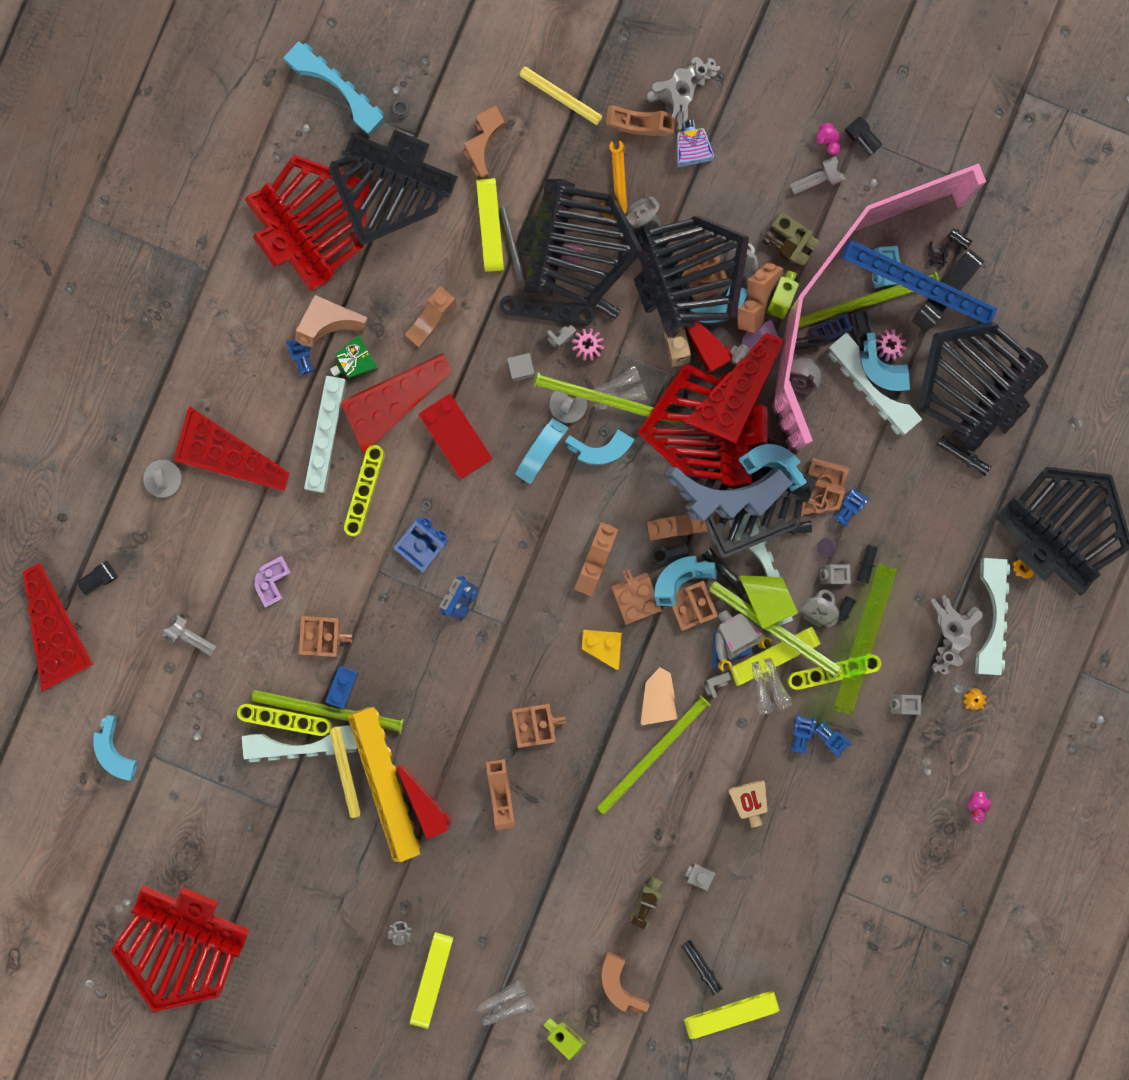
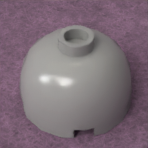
[789,358,822,394]

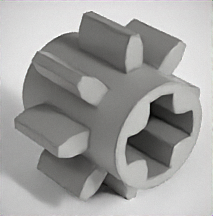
[730,344,751,366]
[388,921,412,945]

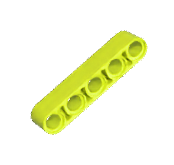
[476,178,504,272]
[344,445,385,537]
[729,627,821,686]
[787,655,881,690]
[237,704,332,736]
[409,932,454,1029]
[684,991,780,1039]

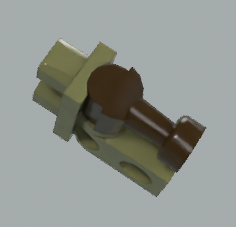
[762,211,819,266]
[629,876,663,929]

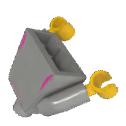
[715,610,772,671]

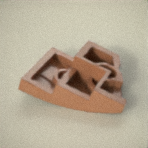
[678,239,727,301]
[801,458,849,517]

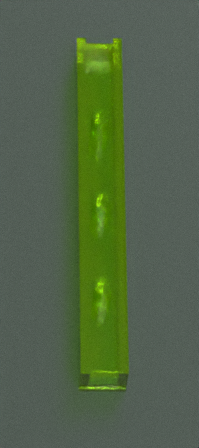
[833,563,898,716]

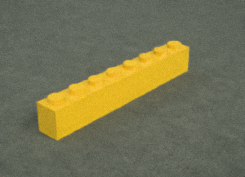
[347,707,421,862]

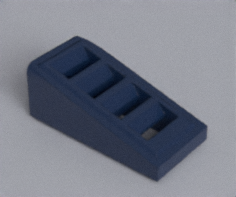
[809,312,853,342]

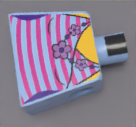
[677,119,714,167]

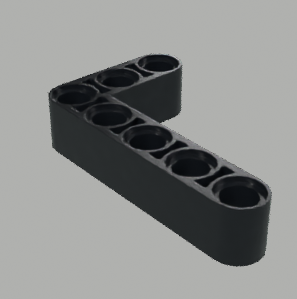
[911,249,985,332]

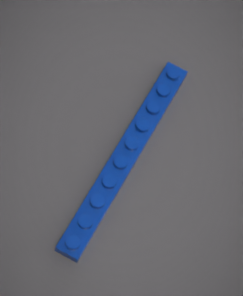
[840,239,998,324]

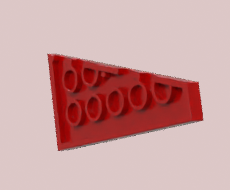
[683,333,784,445]
[340,353,452,454]
[174,406,290,491]
[23,563,94,692]

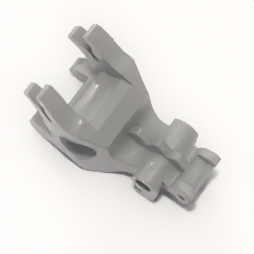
[647,57,720,132]
[930,595,983,674]

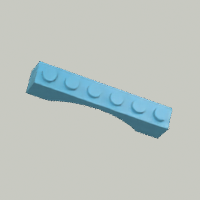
[283,41,385,138]

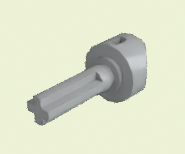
[790,156,846,195]
[161,613,216,656]

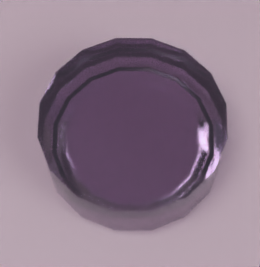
[817,538,836,557]

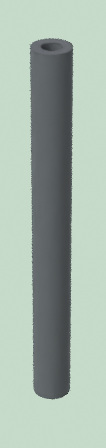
[499,207,525,282]

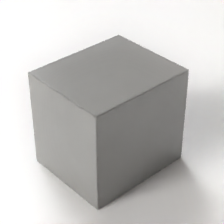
[507,353,535,382]

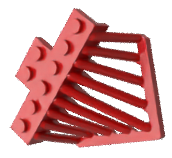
[244,155,370,292]
[638,365,767,489]
[111,885,250,1012]

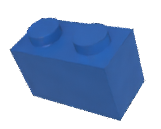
[326,666,359,709]

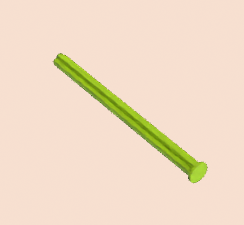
[798,271,939,328]
[533,372,680,425]
[709,582,843,680]
[252,690,404,734]
[597,695,711,814]

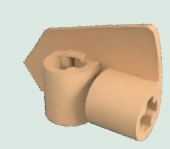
[641,667,677,725]

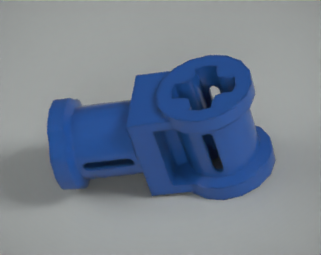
[286,340,315,376]
[833,487,869,527]
[790,713,816,754]
[813,720,852,758]

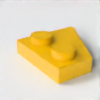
[582,630,622,670]

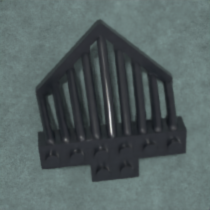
[328,129,459,244]
[519,179,642,307]
[634,216,749,338]
[918,322,1049,453]
[691,436,818,558]
[995,467,1129,596]

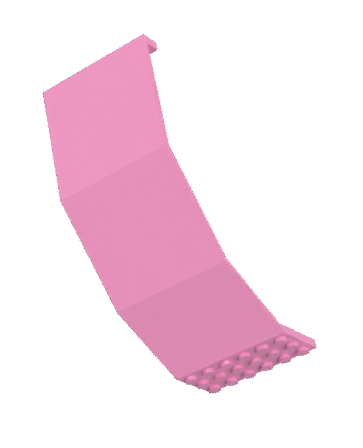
[771,164,986,454]

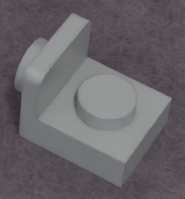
[546,325,577,348]
[819,564,851,585]
[704,672,731,698]
[890,694,921,715]
[685,863,715,891]

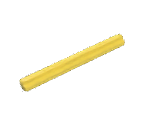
[520,67,602,125]
[330,727,360,818]

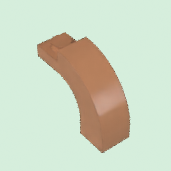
[606,105,677,136]
[486,759,515,830]
[601,951,650,1013]

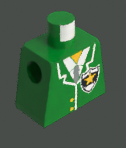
[330,335,378,380]

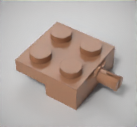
[611,569,662,625]
[672,581,720,631]
[299,616,353,657]
[512,703,567,748]

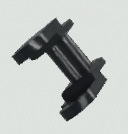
[928,241,949,267]

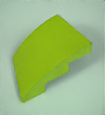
[740,575,798,629]

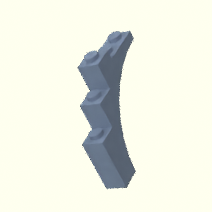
[665,467,792,521]

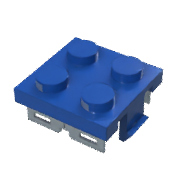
[439,576,479,621]

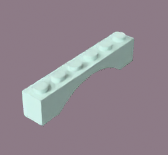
[827,332,922,436]
[304,376,347,494]
[729,514,794,625]
[975,558,1010,675]
[242,725,357,762]

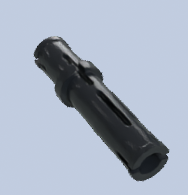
[937,435,992,476]
[701,547,746,598]
[681,940,723,995]

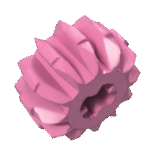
[572,329,604,361]
[876,329,906,362]

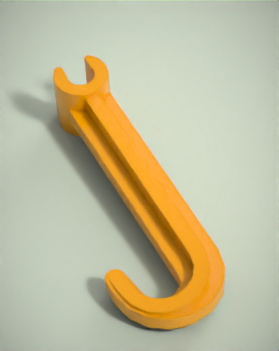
[600,141,627,219]

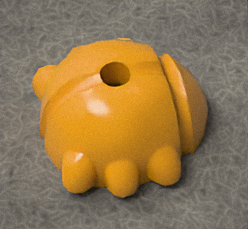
[1013,559,1034,579]
[963,688,986,710]

